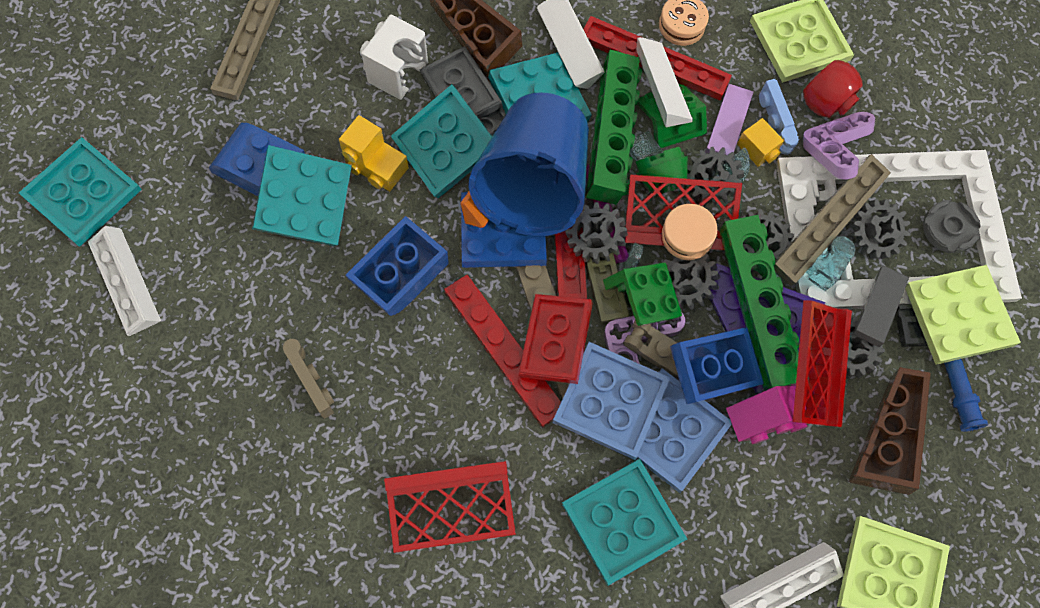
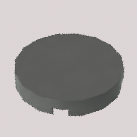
[923,200,981,253]

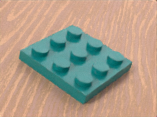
[488,52,592,121]
[391,84,492,198]
[19,137,142,247]
[252,145,352,246]
[561,459,687,586]

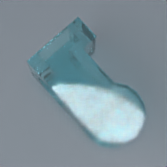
[803,236,856,292]

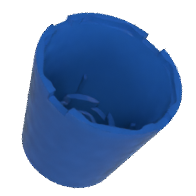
[469,92,589,236]

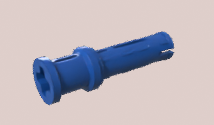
[944,359,988,432]

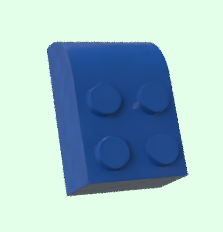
[209,122,305,196]
[345,216,449,316]
[670,327,764,404]

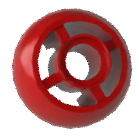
[803,60,863,118]

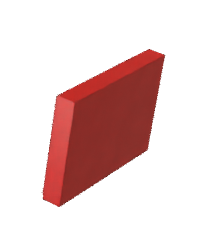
[518,294,593,384]

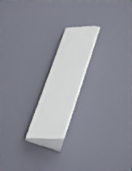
[537,0,605,89]
[637,37,692,127]
[88,226,161,336]
[721,542,844,608]

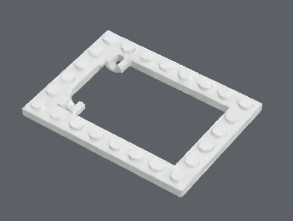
[776,150,1022,309]

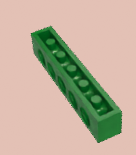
[585,50,642,205]
[719,215,799,391]

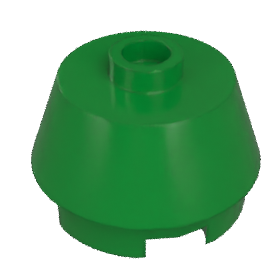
[635,147,688,194]

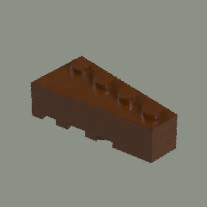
[429,0,523,82]
[848,367,931,495]

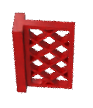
[623,174,742,250]
[793,300,852,427]
[384,461,516,553]

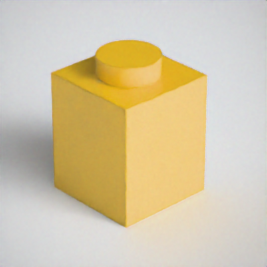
[737,118,784,167]

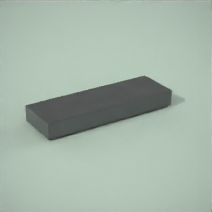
[853,265,909,348]

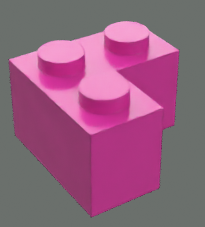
[726,386,808,445]

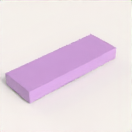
[705,84,753,155]

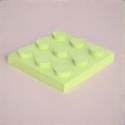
[750,0,854,83]
[905,265,1021,365]
[837,516,950,608]

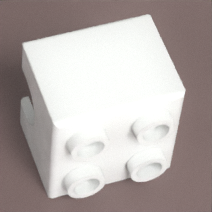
[360,15,428,100]

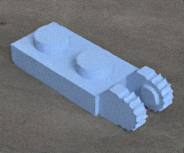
[759,79,799,155]

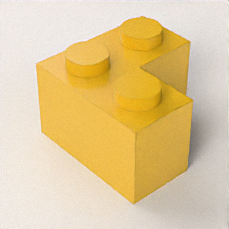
[339,115,409,192]

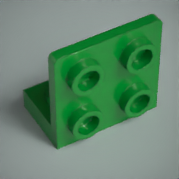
[637,84,707,149]
[603,262,682,326]

